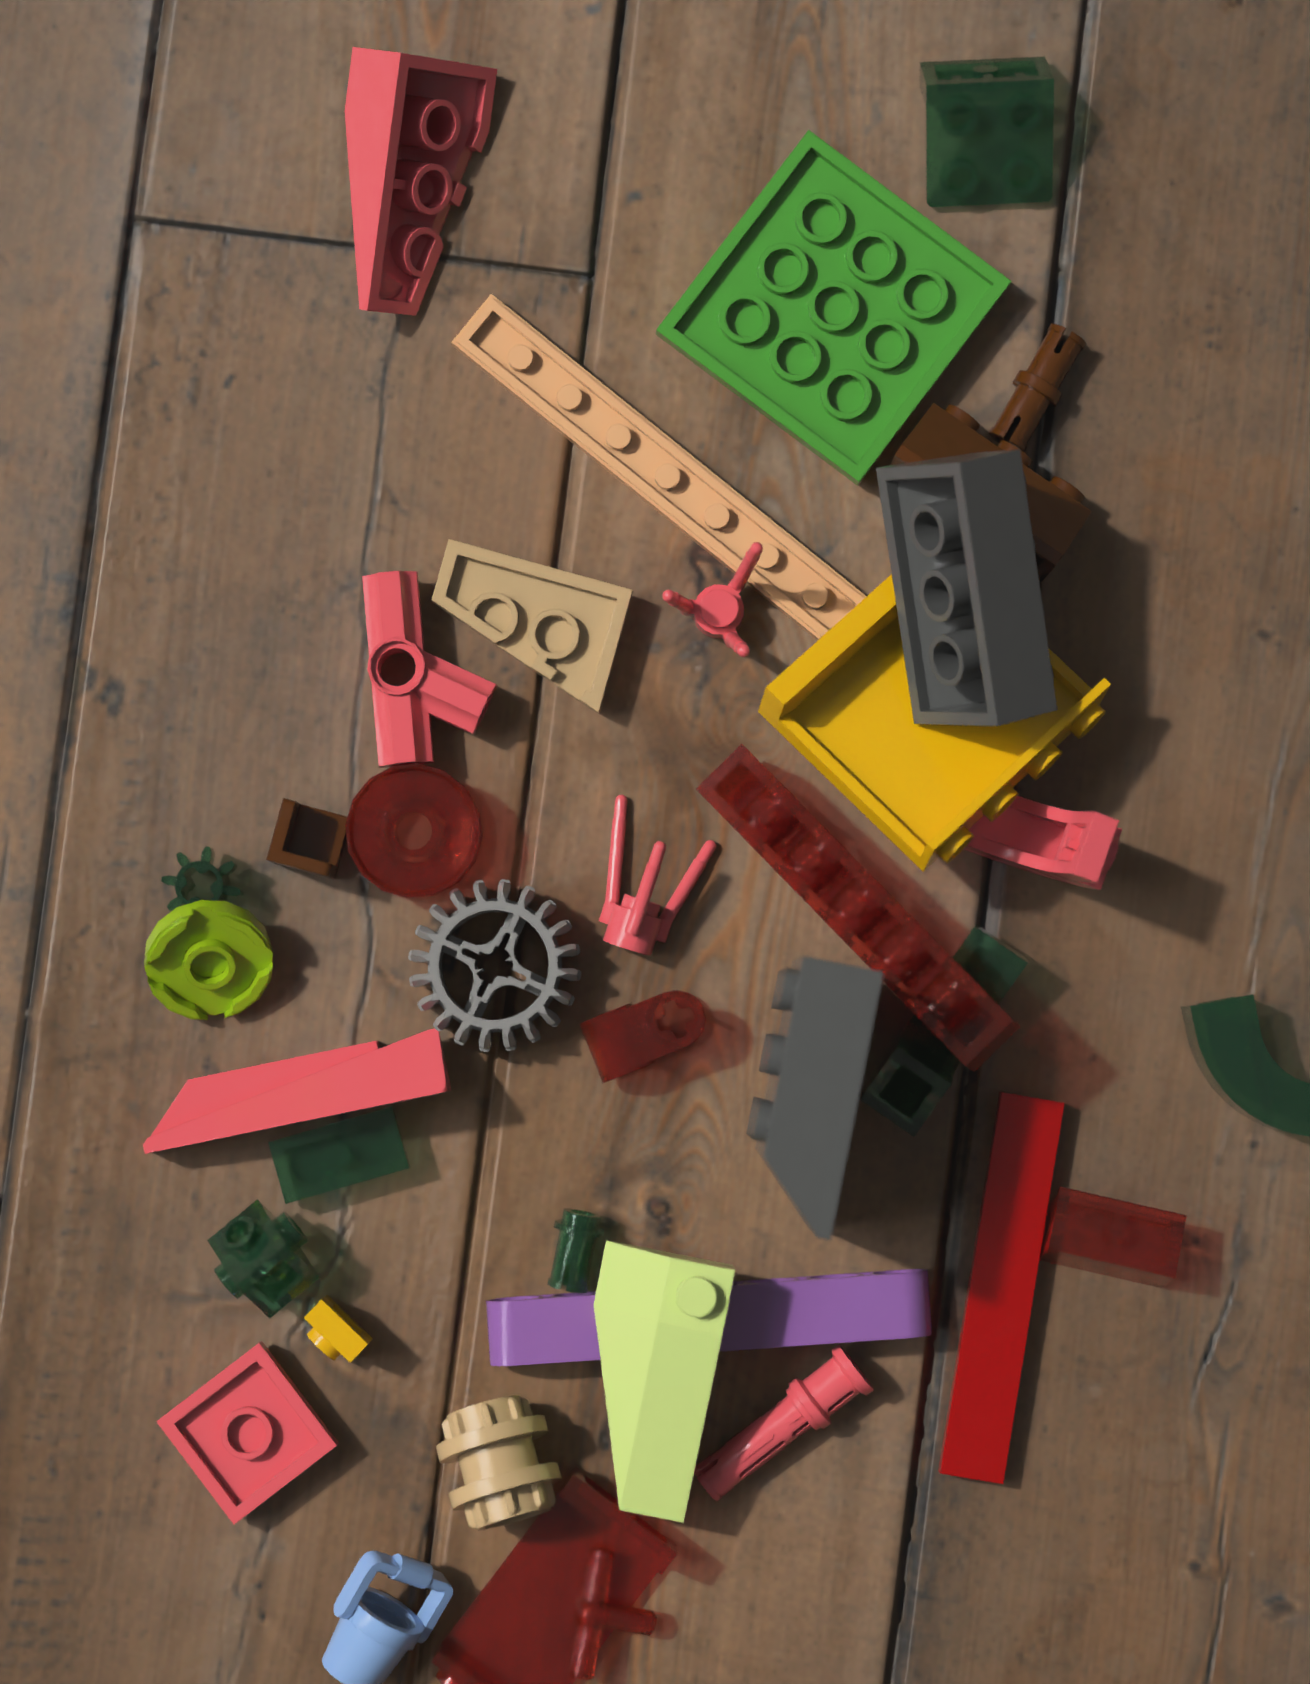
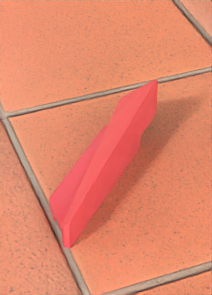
[143,1028,451,1154]

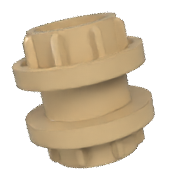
[436,1395,562,1531]

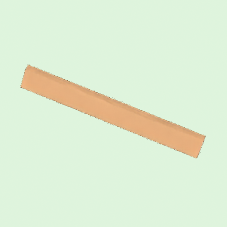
[451,294,867,641]

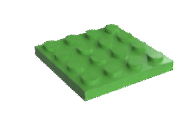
[656,130,1011,486]

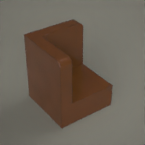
[266,798,352,880]

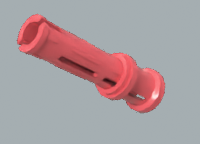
[694,1344,874,1502]

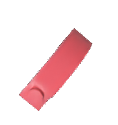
[964,796,1122,890]

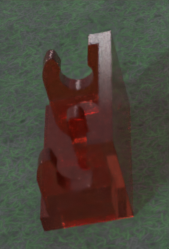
[1039,1187,1187,1288]

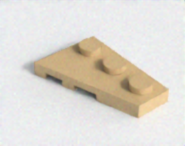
[432,539,633,714]

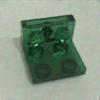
[920,56,1054,207]

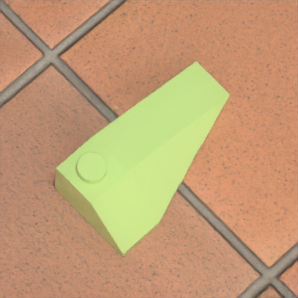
[594,1240,735,1523]

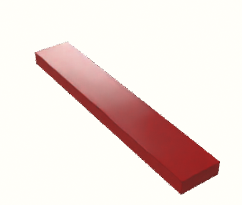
[938,1092,1065,1484]

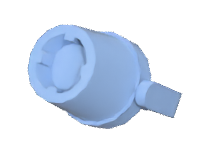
[321,1550,453,1684]

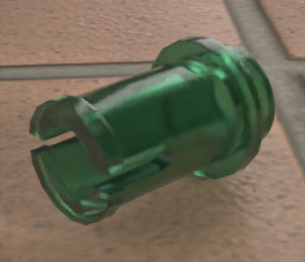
[547,1208,605,1293]

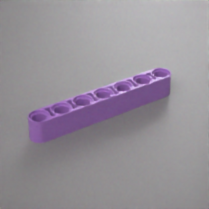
[486,1269,932,1366]

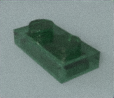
[268,1106,411,1204]

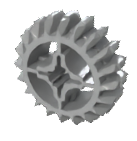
[408,879,581,1052]

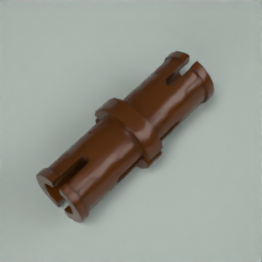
[988,324,1086,452]

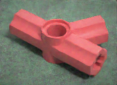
[362,571,497,768]

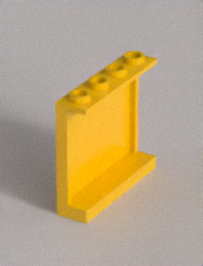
[758,574,1111,872]

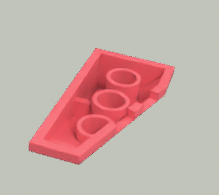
[345,47,498,316]

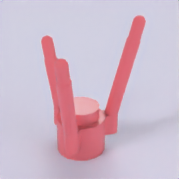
[662,542,763,657]
[599,794,717,956]

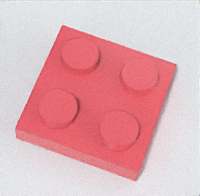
[156,1341,339,1524]

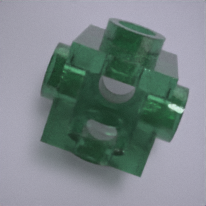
[208,1199,320,1319]

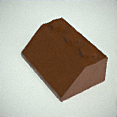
[890,403,1092,582]

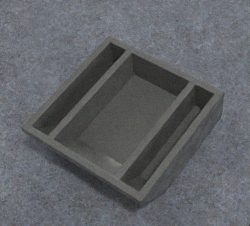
[746,956,883,1240]

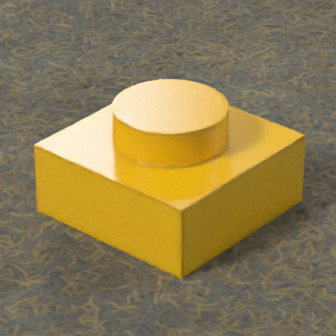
[304,1295,373,1363]

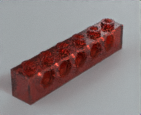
[696,744,1020,1072]

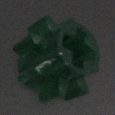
[161,846,244,911]

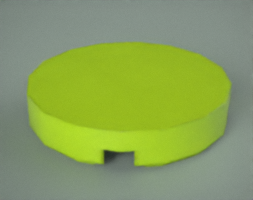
[144,900,273,1020]

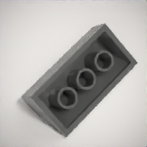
[876,450,1057,726]

